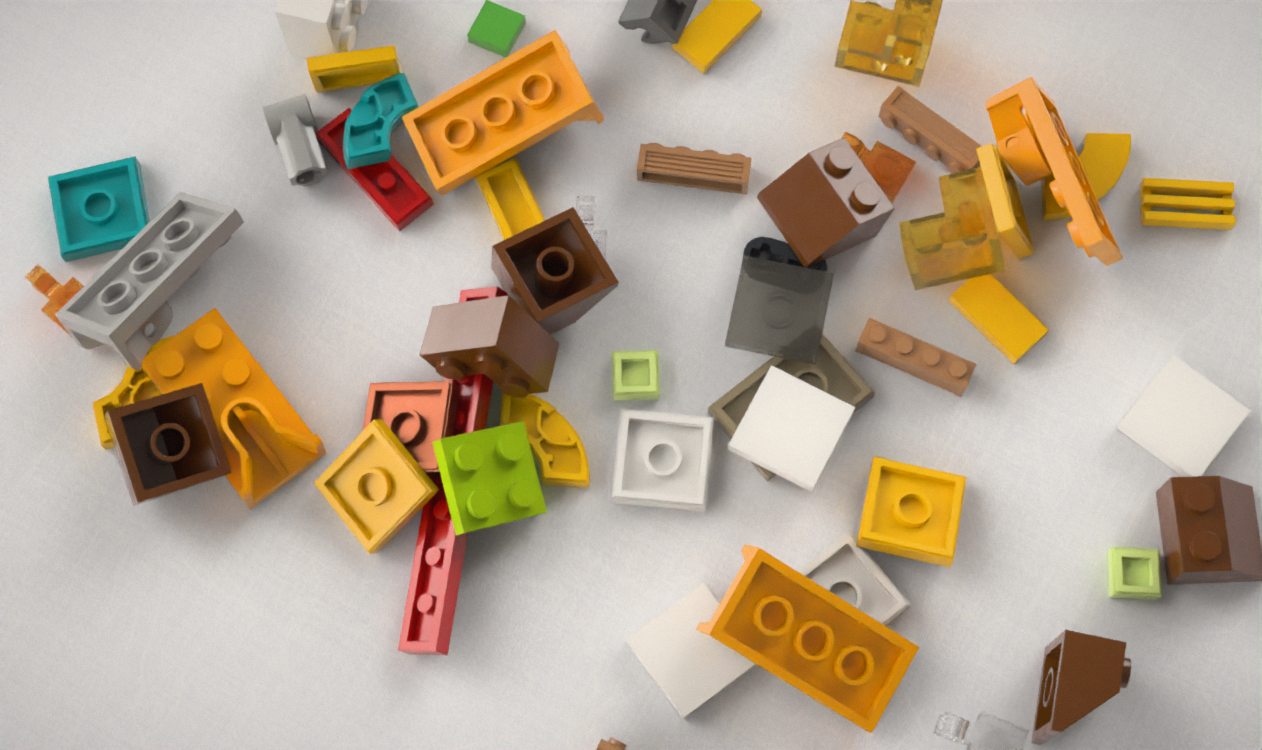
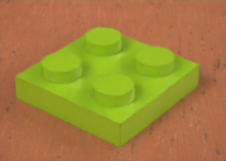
[432,421,547,535]

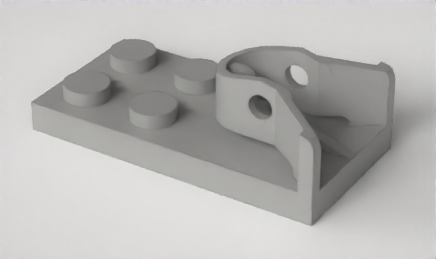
[55,192,244,370]

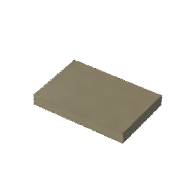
[708,325,875,481]

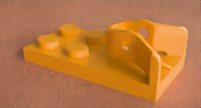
[402,30,604,195]
[985,77,1123,266]
[141,308,327,509]
[696,544,920,733]

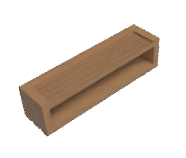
[878,86,982,180]
[637,143,752,195]
[855,318,976,397]

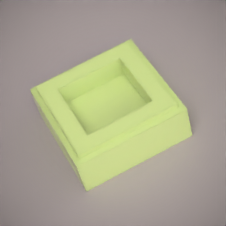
[612,350,660,400]
[1108,547,1162,600]

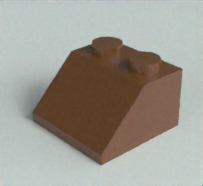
[757,138,895,268]
[491,207,619,335]
[104,383,232,506]
[1156,476,1262,585]
[1031,630,1131,745]

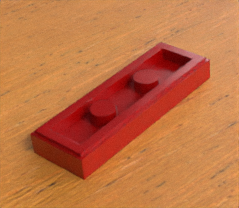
[315,108,434,232]

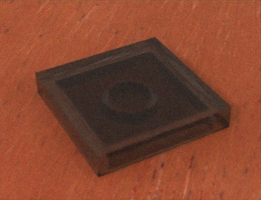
[725,256,834,365]

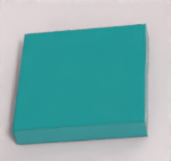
[48,156,150,262]

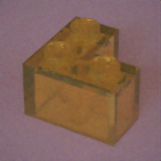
[834,0,943,87]
[899,167,1006,290]

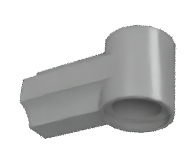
[263,94,328,187]

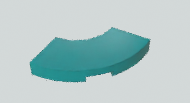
[343,73,419,170]

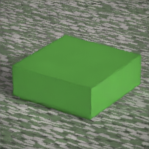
[467,0,526,57]

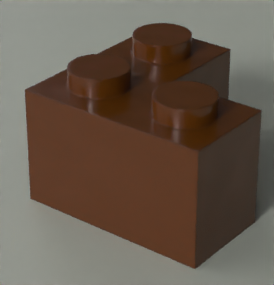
[419,295,560,398]

